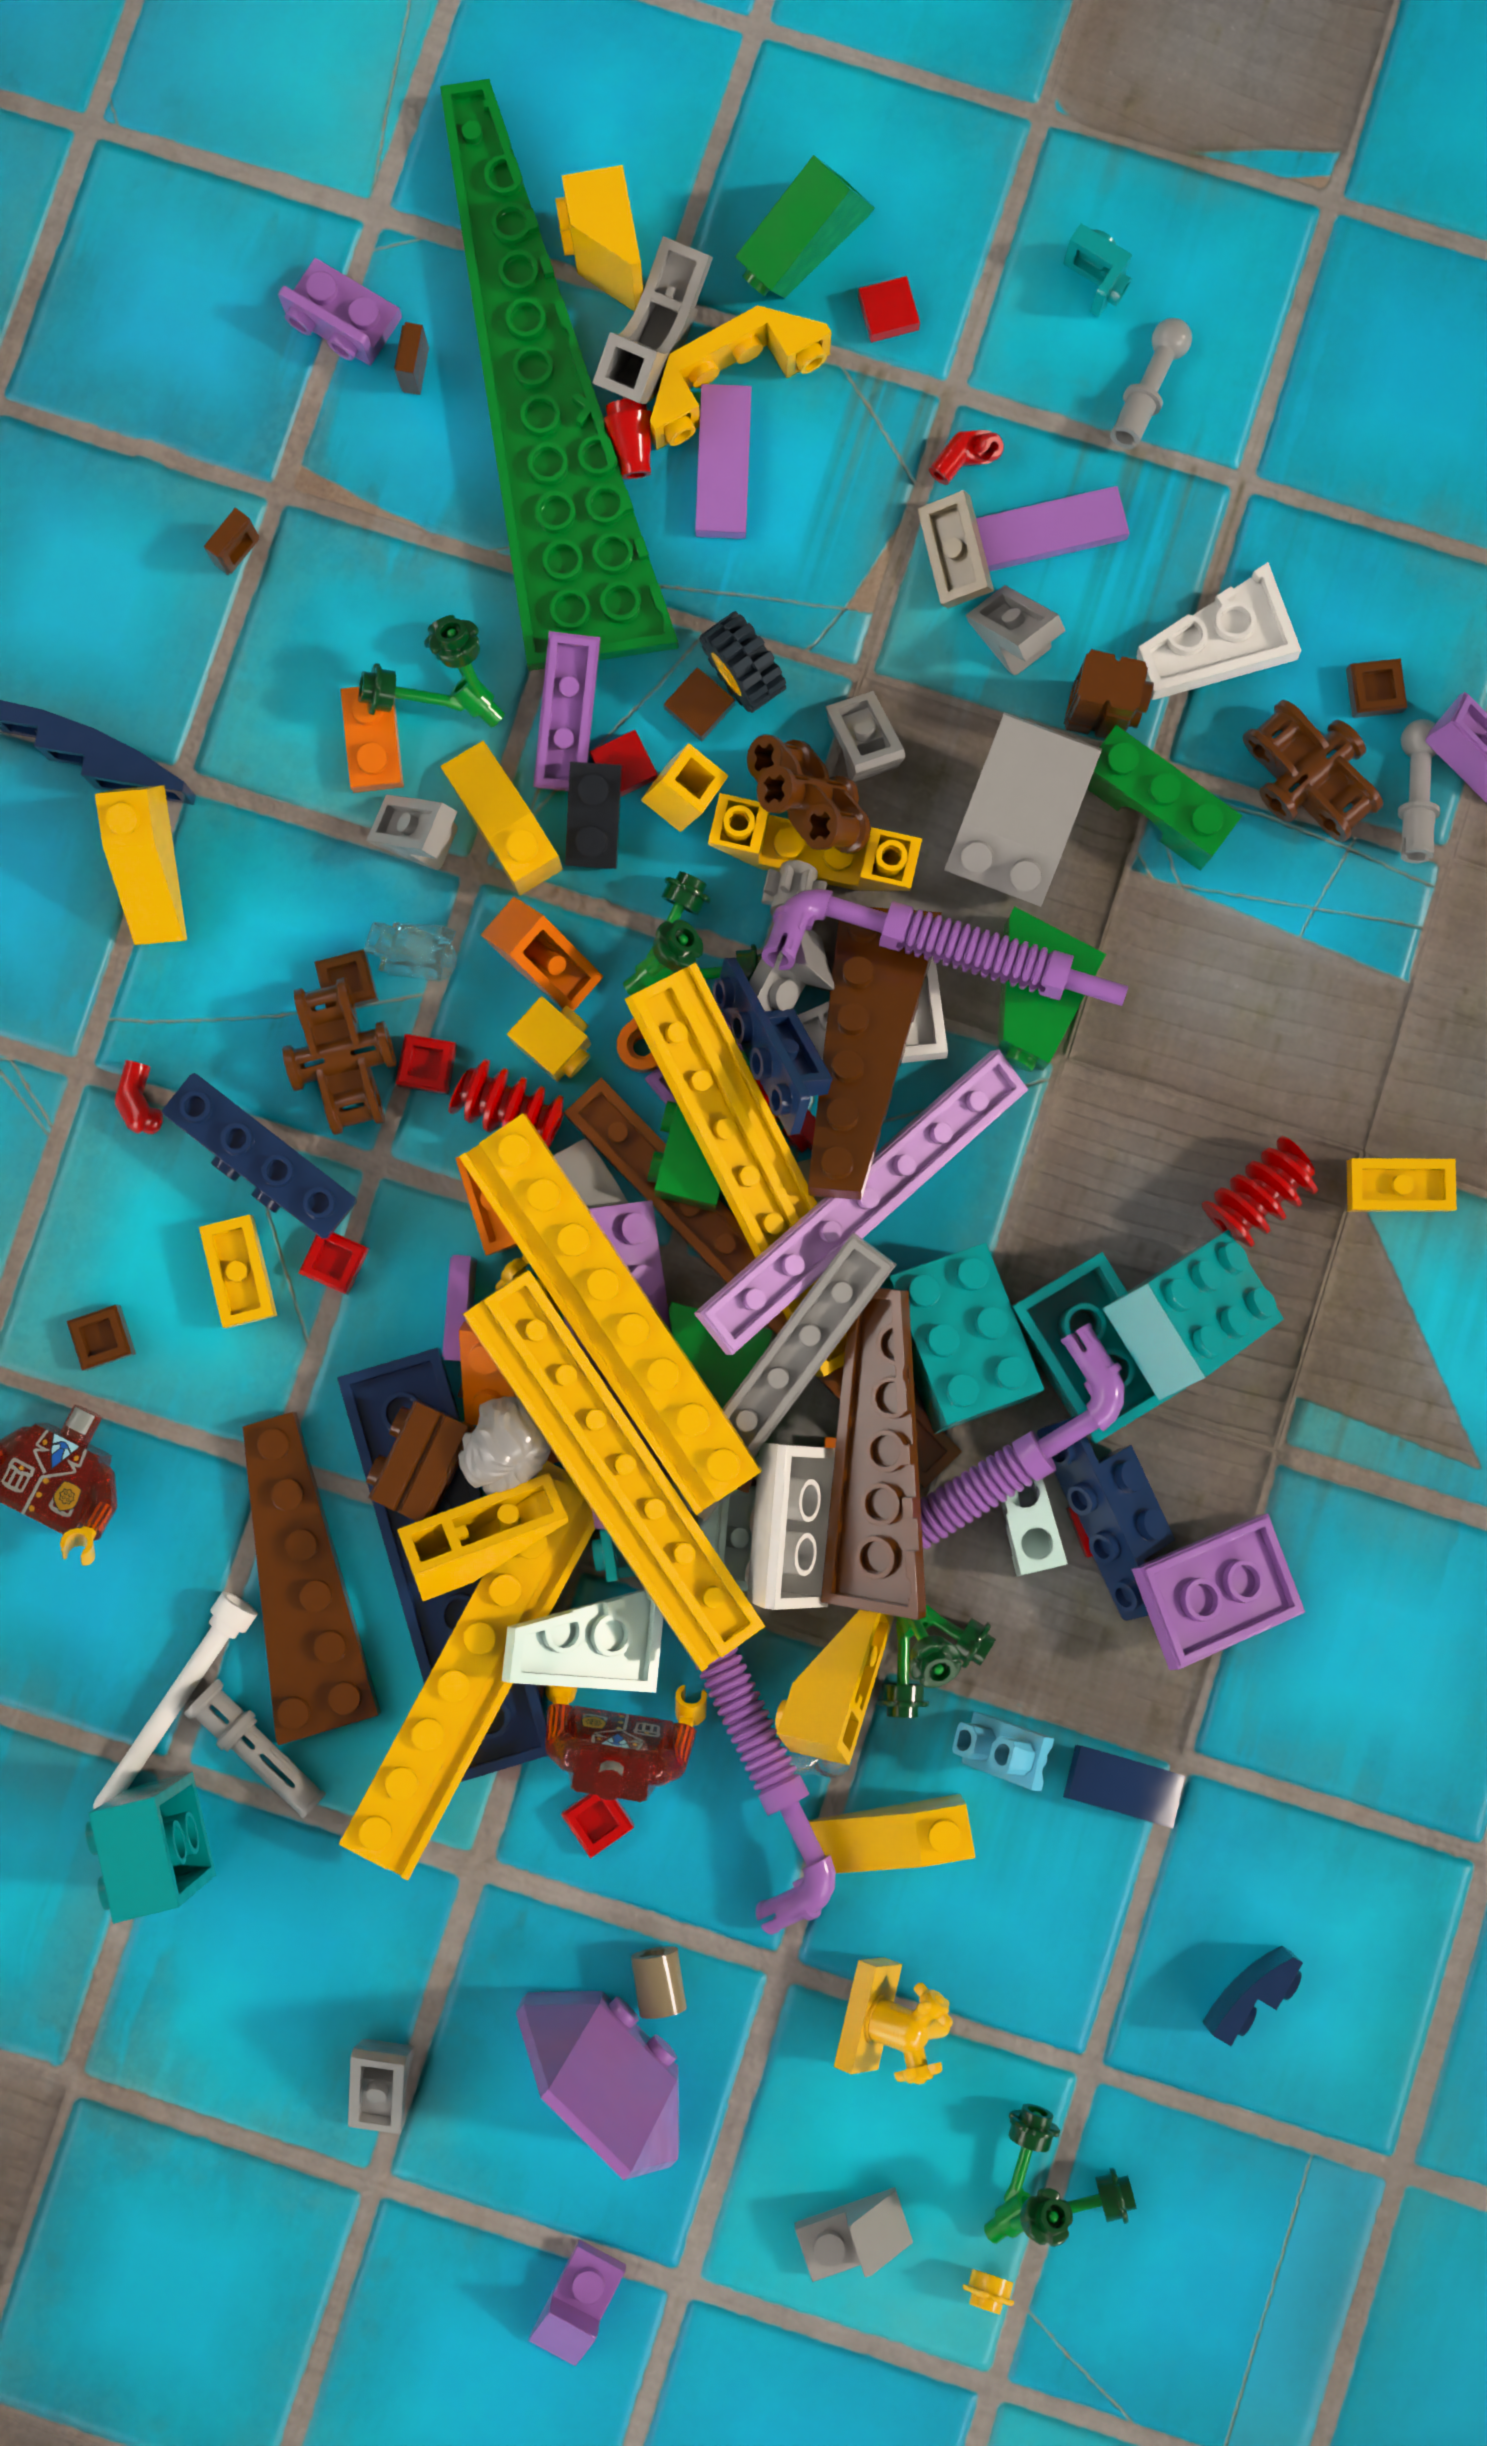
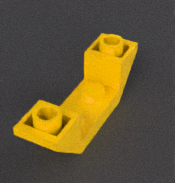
[650,305,832,450]
[708,793,922,891]

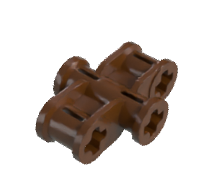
[1242,700,1383,842]
[747,734,871,854]
[282,977,396,1135]

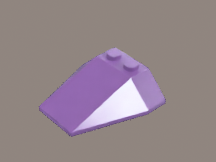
[516,1991,679,2180]

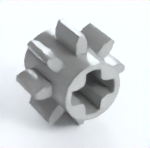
[761,860,827,916]

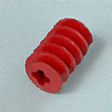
[448,1058,564,1148]
[1201,1136,1318,1248]

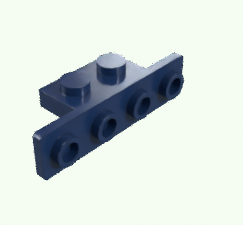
[713,957,833,1135]
[162,1073,357,1239]
[1037,1416,1175,1621]

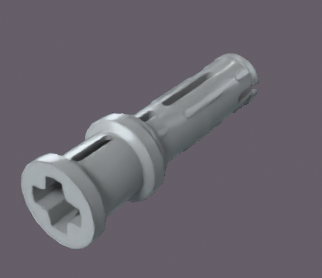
[184,1679,326,1819]

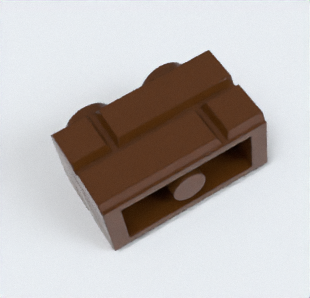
[1063,649,1154,739]
[366,1400,476,1522]

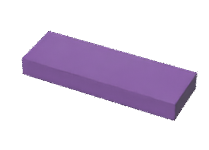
[695,384,752,539]
[976,486,1130,572]
[533,631,601,792]

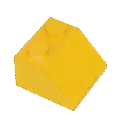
[555,165,643,312]

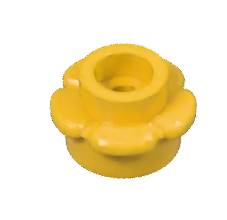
[962,2269,1014,2315]

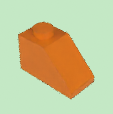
[480,897,604,1011]

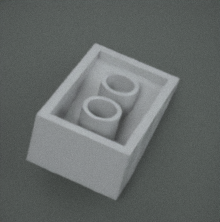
[944,712,1102,907]

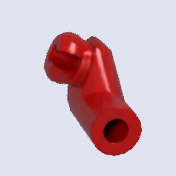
[929,430,1004,485]
[115,1060,163,1135]

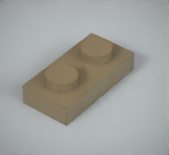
[917,490,994,609]

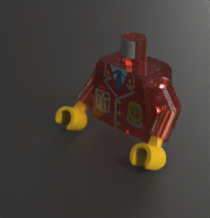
[0,1404,118,1566]
[545,1685,707,1802]

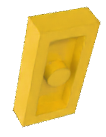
[1346,1158,1457,1212]
[199,1214,277,1329]

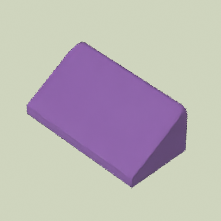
[1425,692,1487,803]

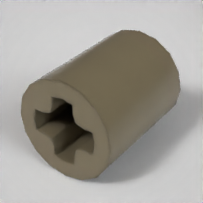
[631,1946,687,2019]

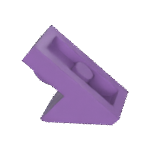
[528,2239,626,2366]

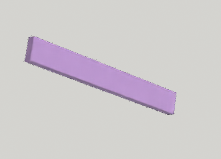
[694,1049,1029,1355]

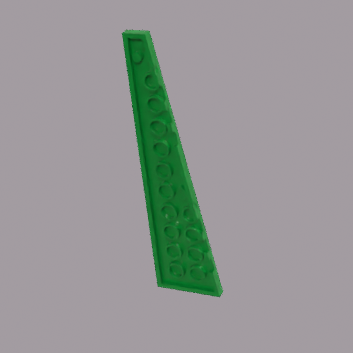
[440,79,679,671]

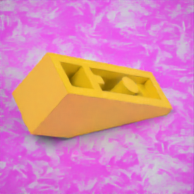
[440,740,563,896]
[95,785,187,945]
[397,1473,569,1601]
[775,1609,894,1765]
[808,1794,976,1874]

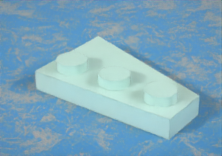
[502,1589,663,1693]

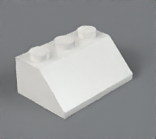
[745,1443,835,1610]

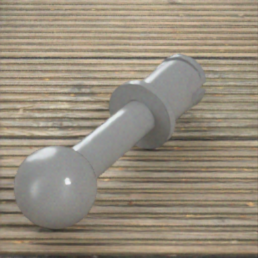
[1110,318,1192,449]
[1398,719,1440,863]

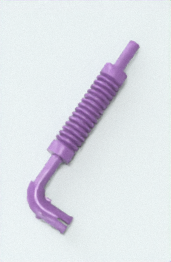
[762,889,1128,1006]
[920,1323,1124,1549]
[690,1647,836,1935]

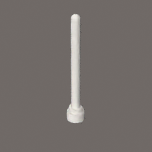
[93,1591,258,1809]

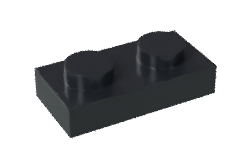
[565,761,623,869]

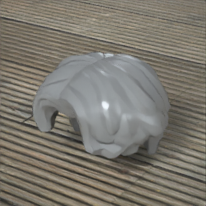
[458,1396,551,1495]

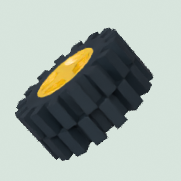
[699,611,787,713]

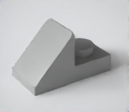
[965,585,1066,675]
[825,691,905,782]
[366,795,458,870]
[749,929,835,1011]
[348,2039,415,2134]
[795,2187,913,2282]

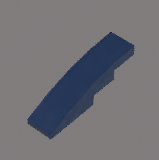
[0,700,196,805]

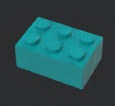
[1102,1229,1284,1401]
[880,1242,1044,1434]
[1012,1252,1186,1443]
[85,1772,216,1924]

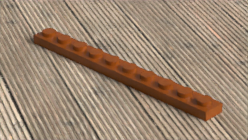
[564,1077,962,1488]

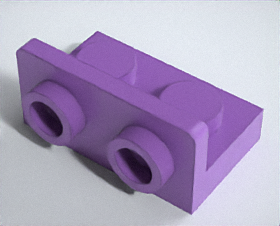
[278,258,402,366]

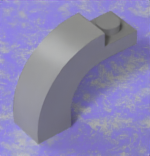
[592,236,713,404]

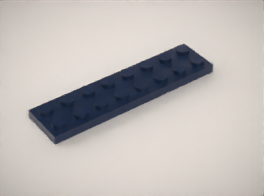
[337,1347,556,1782]

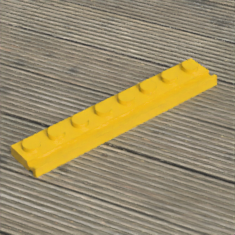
[624,962,847,1377]
[459,1113,762,1515]
[462,1270,765,1672]
[339,1461,595,1881]

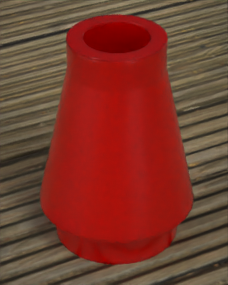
[603,398,652,479]

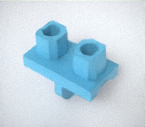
[952,1712,1054,1791]

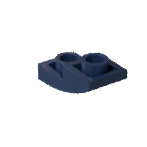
[1063,1745,1185,1828]
[1202,1946,1303,2046]

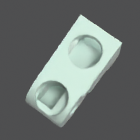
[1000,1479,1068,1577]

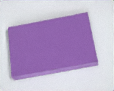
[1132,1513,1305,1670]

